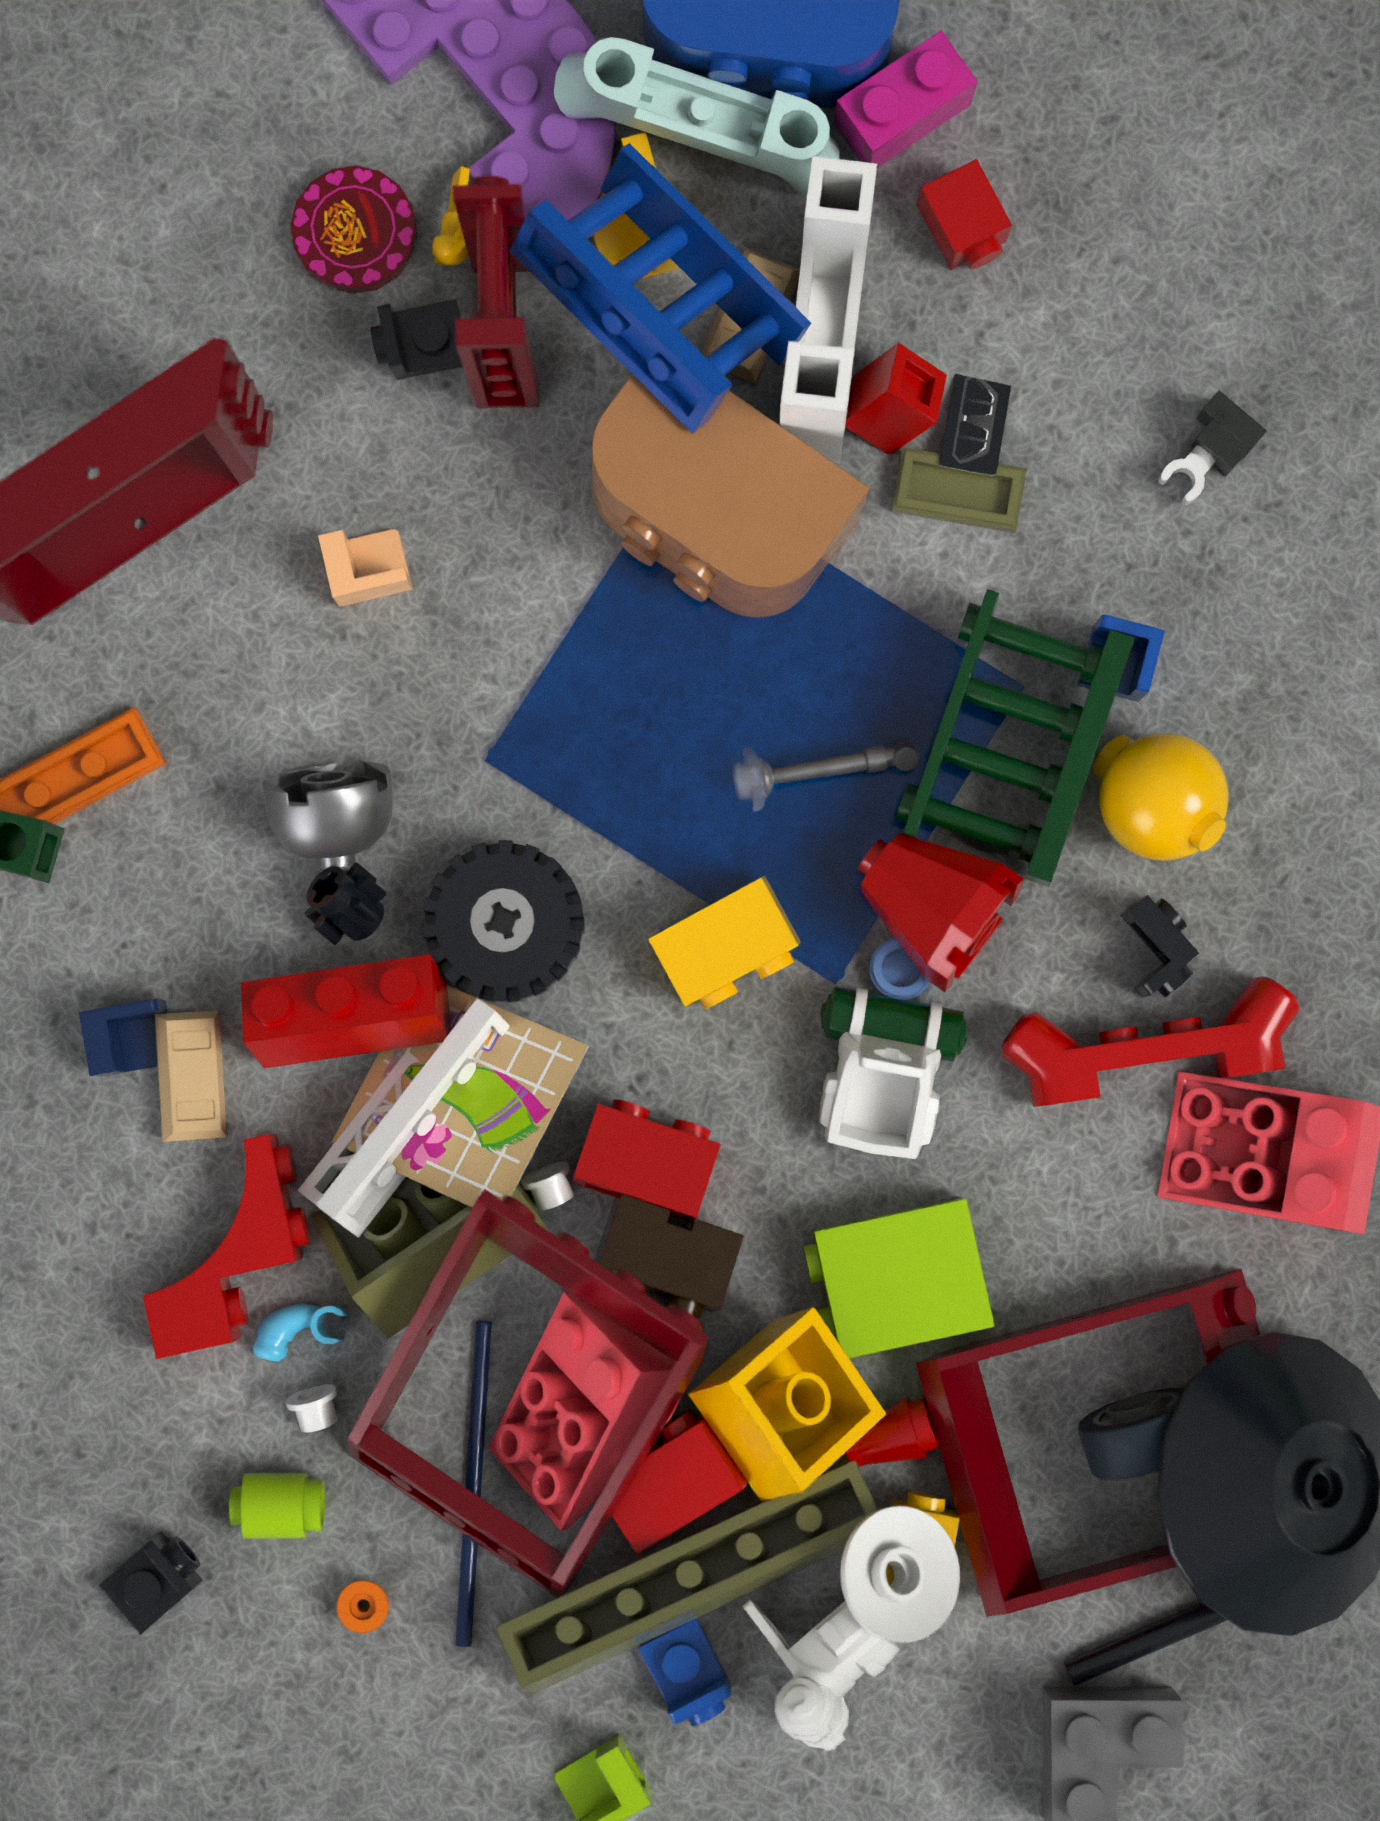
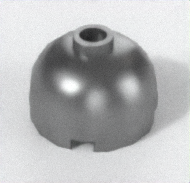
[262,762,393,869]

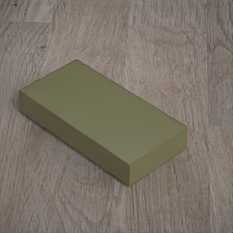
[891,447,1027,533]

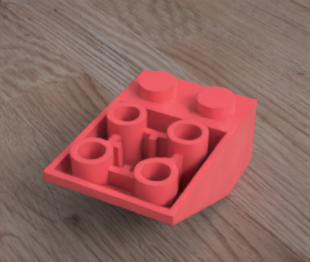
[1157,1072,1380,1235]
[488,1292,678,1531]

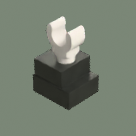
[1158,390,1267,505]

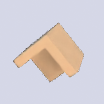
[318,529,413,607]

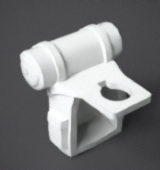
[743,1600,900,1751]

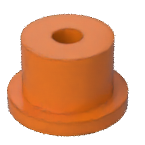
[337,1580,389,1633]

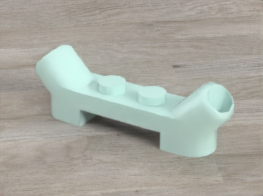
[554,37,840,195]

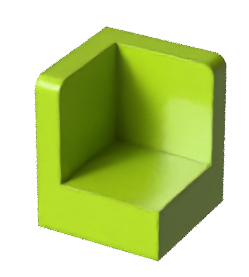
[554,1734,652,1821]

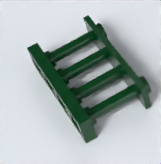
[896,589,1135,887]

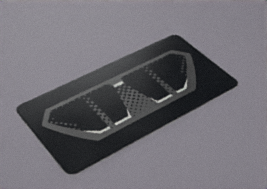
[939,374,1011,476]

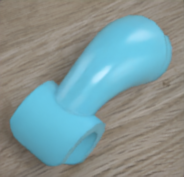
[253,1303,351,1362]

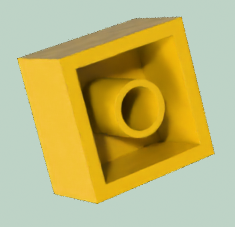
[688,1307,886,1501]

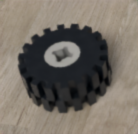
[422,840,585,1003]

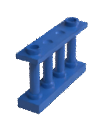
[509,143,811,434]

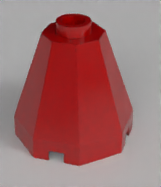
[858,833,1024,992]

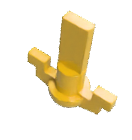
[431,166,470,266]

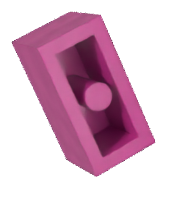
[834,30,978,168]

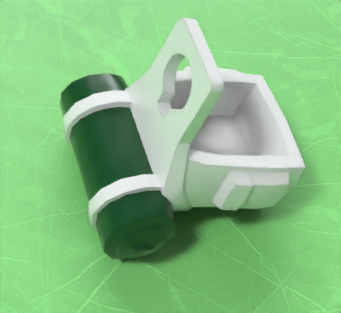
[819,987,968,1159]

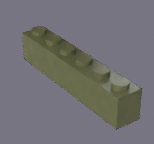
[496,1460,878,1694]

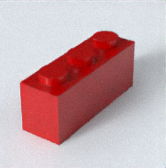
[241,954,451,1068]

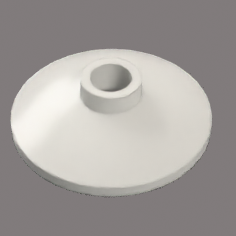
[841,1506,960,1643]

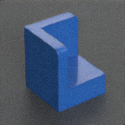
[1077,614,1165,702]

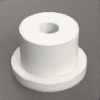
[521,1161,574,1210]
[285,1384,338,1432]

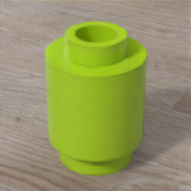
[229,1472,325,1539]

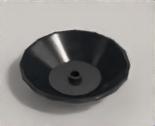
[1156,1331,1380,1636]

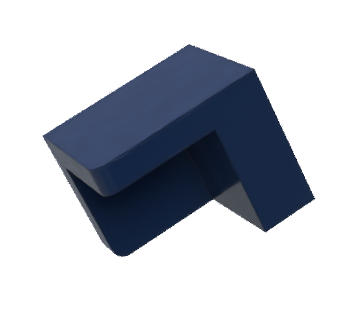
[79,999,168,1077]

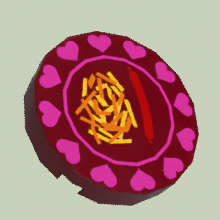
[291,165,418,294]

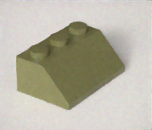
[311,1177,548,1339]

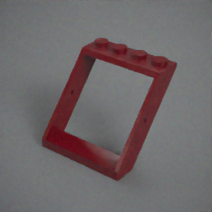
[0,338,273,625]
[347,1189,709,1598]
[916,1269,1260,1617]

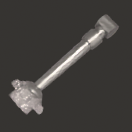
[732,738,919,812]

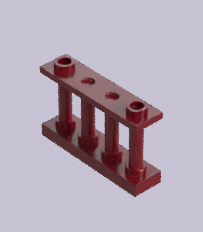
[453,176,539,409]

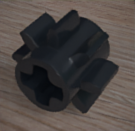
[305,862,386,945]

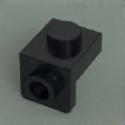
[1120,895,1199,998]

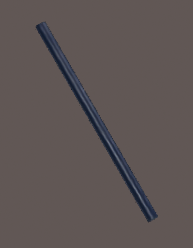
[455,1321,492,1647]

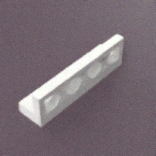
[297,988,510,1238]

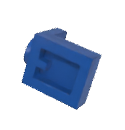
[638,1618,732,1726]

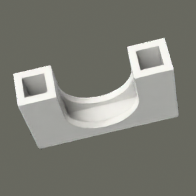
[779,156,877,464]

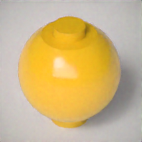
[1093,733,1229,861]

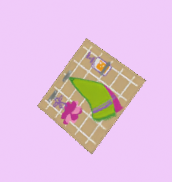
[331,985,589,1207]

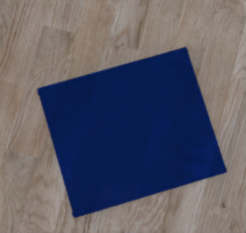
[485,547,1024,984]

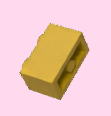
[648,875,801,1010]

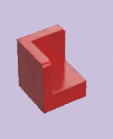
[845,342,947,454]

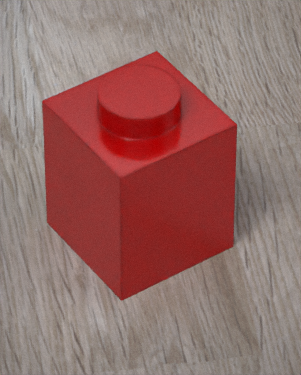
[916,159,1012,270]

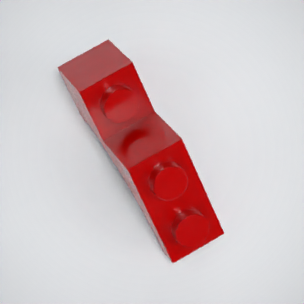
[143,1134,310,1359]

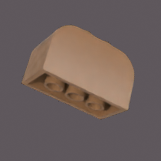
[592,374,870,618]

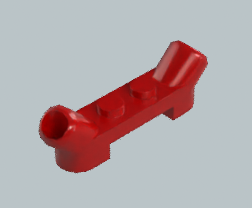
[1001,976,1300,1107]

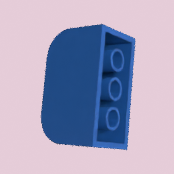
[642,0,899,108]

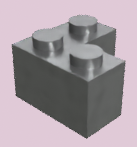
[1043,1686,1184,1821]

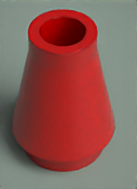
[845,1396,939,1467]

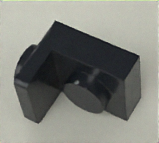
[371,299,463,380]
[99,1531,203,1635]

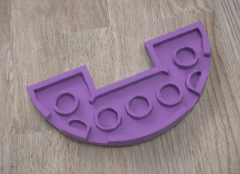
[321,0,616,220]

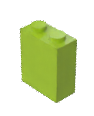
[803,1197,995,1358]

